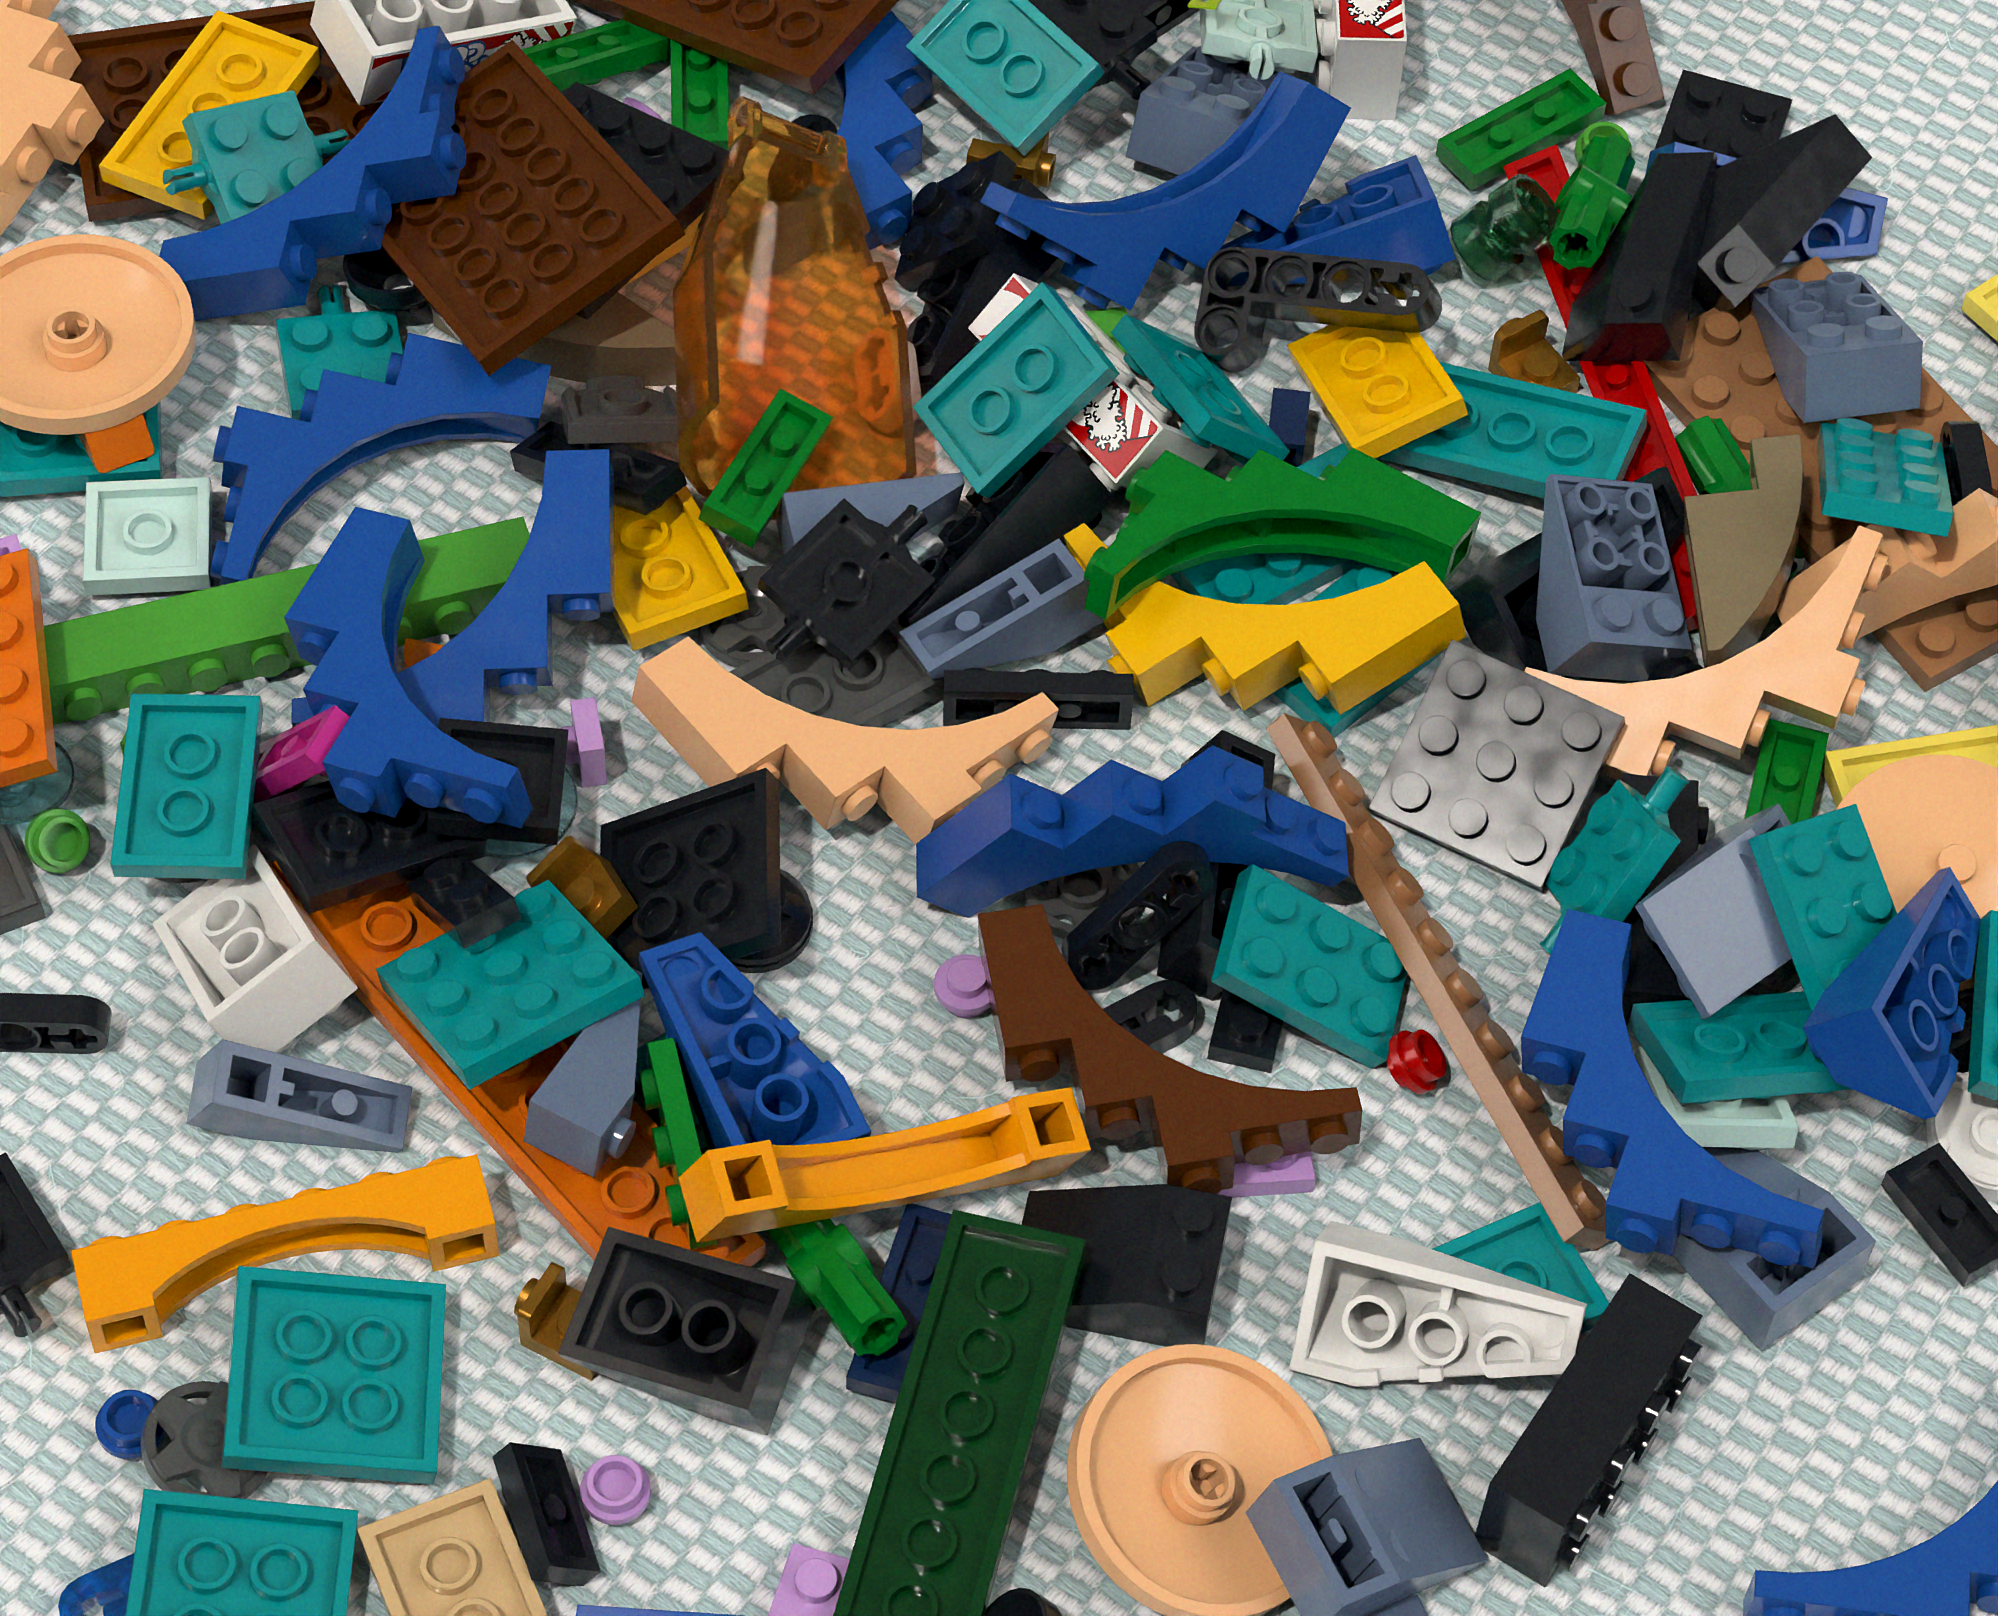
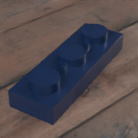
[846,1203,952,1403]

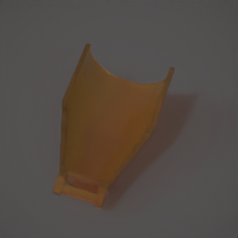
[673,96,917,521]

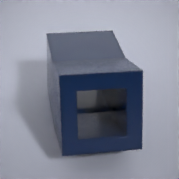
[1269,387,1311,467]

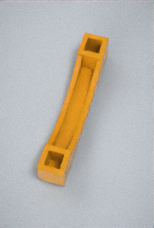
[678,1087,1091,1243]
[71,1154,500,1353]

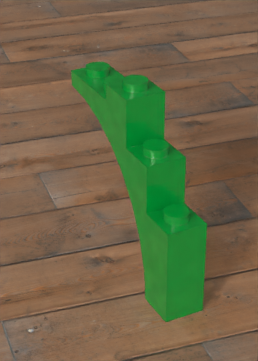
[1084,448,1481,620]

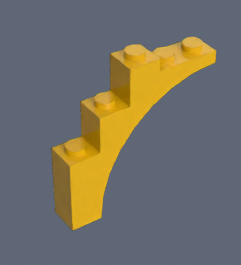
[1063,523,1466,715]

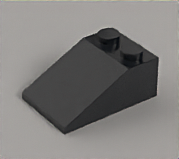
[1021,1184,1232,1347]
[558,1227,816,1435]

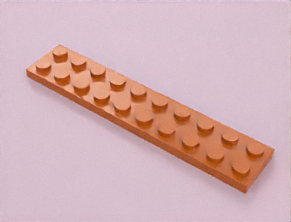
[272,861,766,1267]

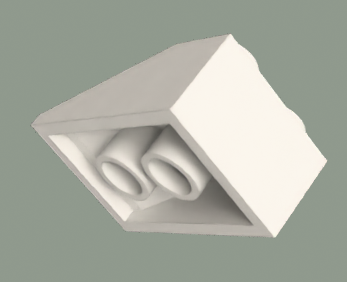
[152,844,358,1053]

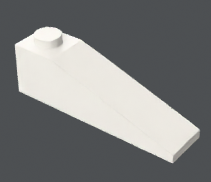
[1289,1221,1587,1387]

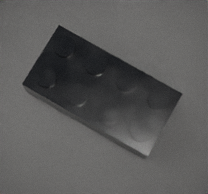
[1475,1273,1703,1587]

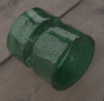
[1450,174,1559,282]

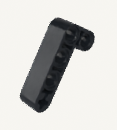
[1194,247,1442,372]

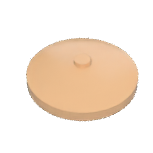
[0,234,196,435]
[1836,755,1998,991]
[1067,1344,1333,1616]

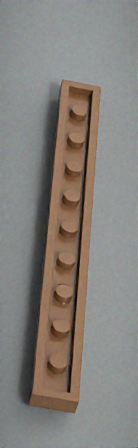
[1266,713,1610,1250]

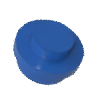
[95,1390,166,1459]

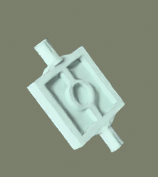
[1199,0,1318,80]

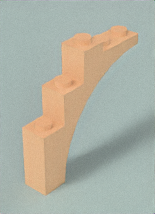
[0,0,104,236]
[1776,488,1998,651]
[1524,526,1889,780]
[631,636,1059,845]

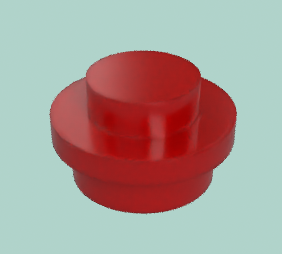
[1387,1029,1447,1094]

